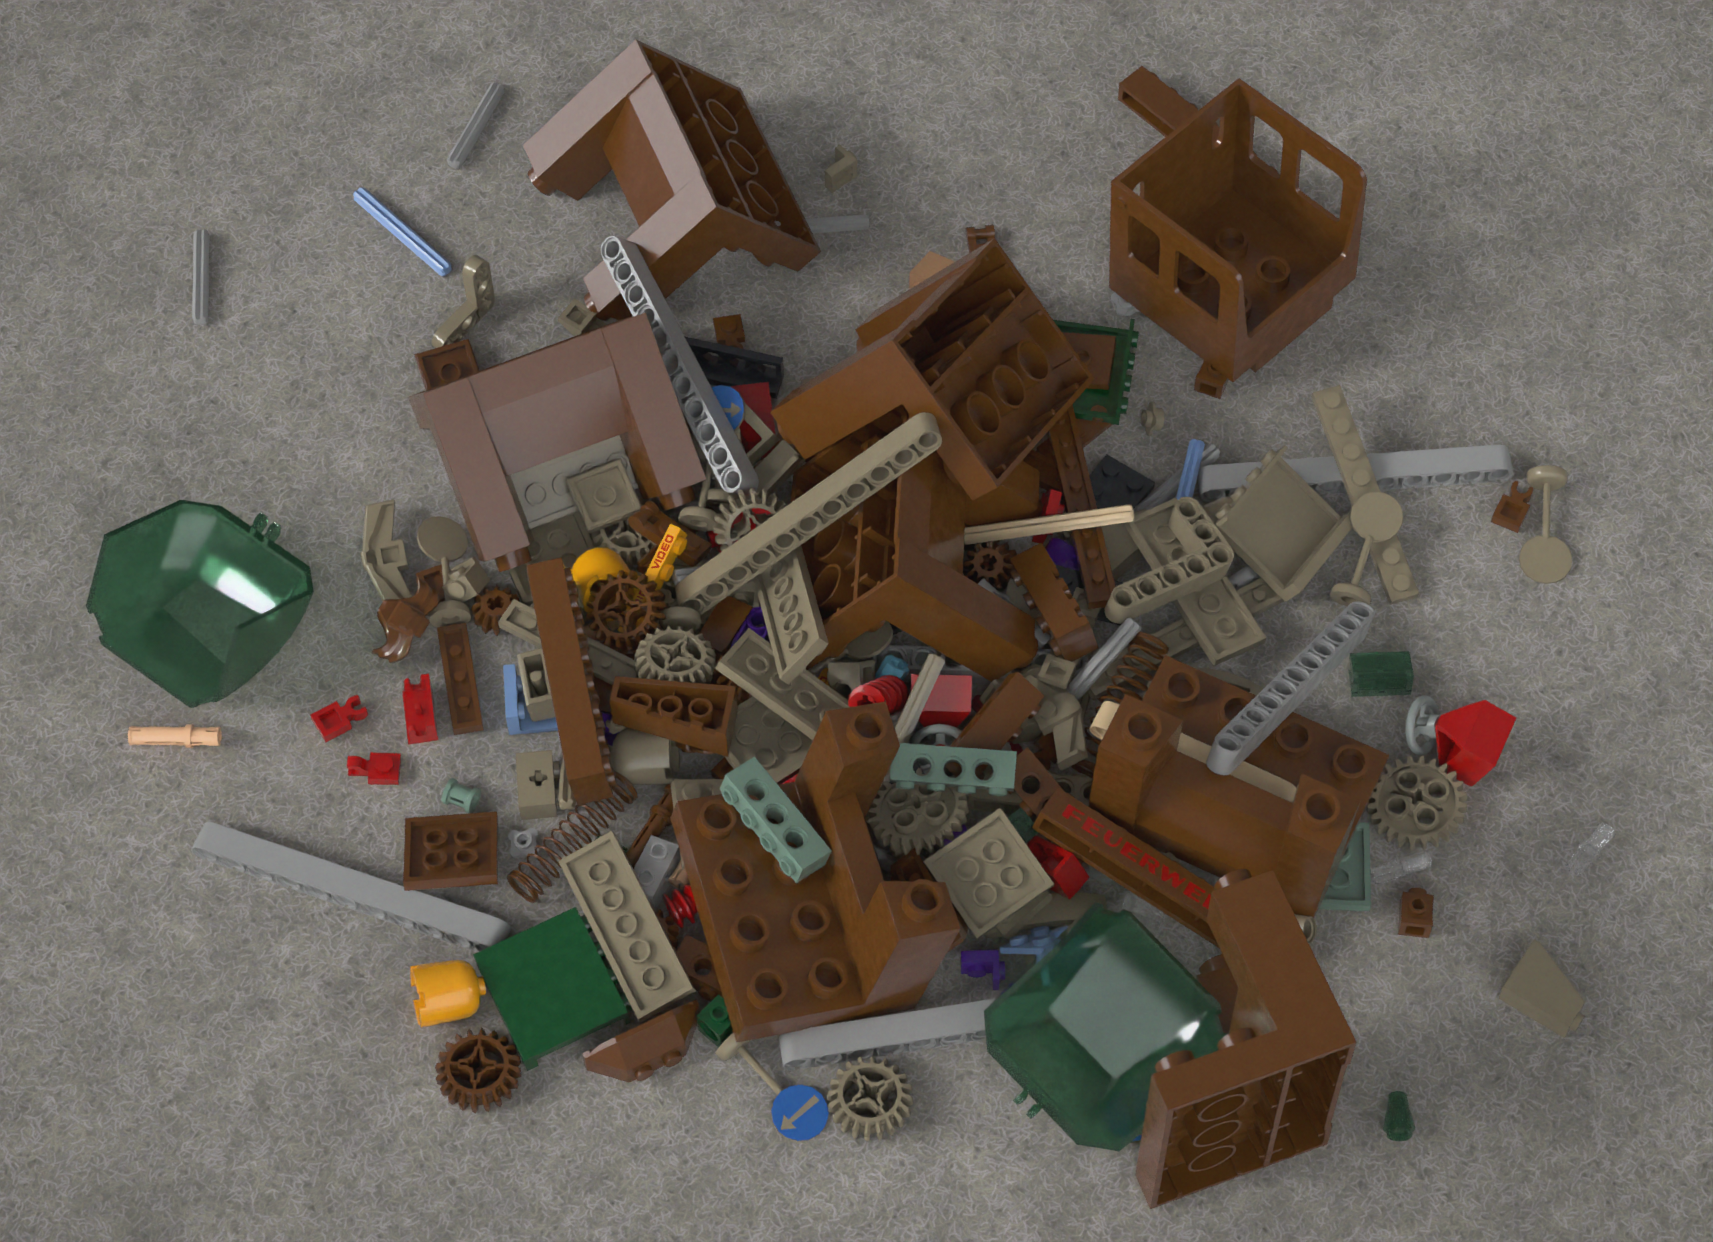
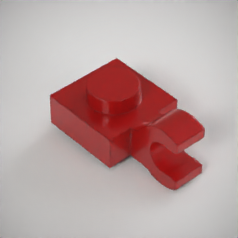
[347,752,401,785]

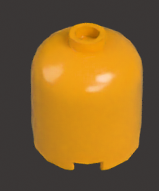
[572,547,638,621]
[410,960,486,1027]

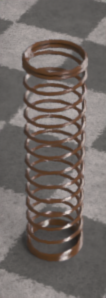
[1071,631,1169,778]
[507,771,638,903]

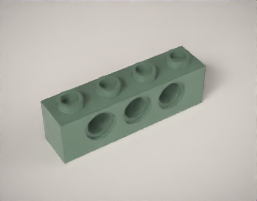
[890,743,1017,796]
[720,757,832,883]

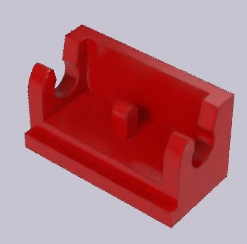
[402,673,438,745]

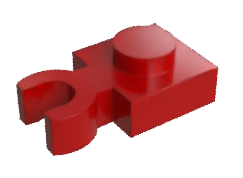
[310,695,368,743]

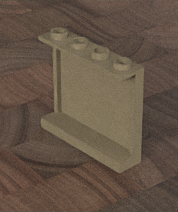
[1214,445,1353,602]

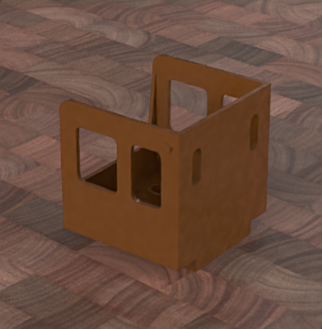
[1109,78,1367,382]

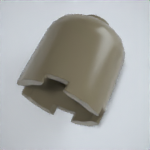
[609,728,680,785]

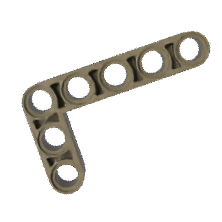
[1105,497,1234,624]

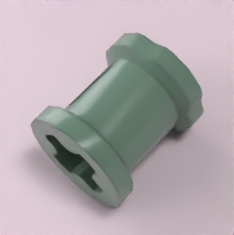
[441,778,481,813]

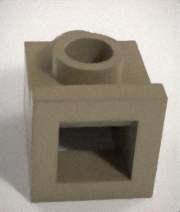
[442,556,490,602]

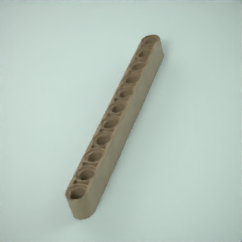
[675,412,942,615]

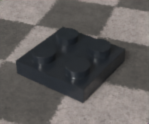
[1089,454,1155,509]

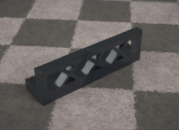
[684,336,784,399]

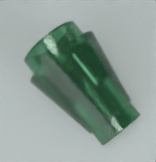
[1383,1091,1415,1142]

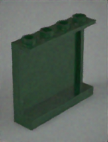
[1044,307,1139,425]
[473,907,632,1071]

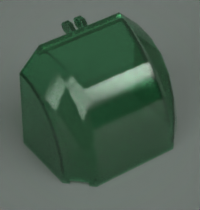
[86,500,314,708]
[984,902,1228,1151]

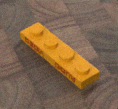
[618,524,687,633]

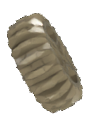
[713,487,786,552]
[590,497,663,571]
[634,625,716,684]
[827,1055,913,1142]

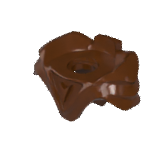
[372,577,439,663]

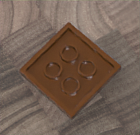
[403,811,498,891]

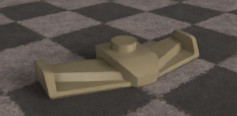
[360,499,412,601]
[1019,664,1088,771]

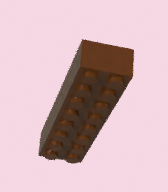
[526,557,617,805]

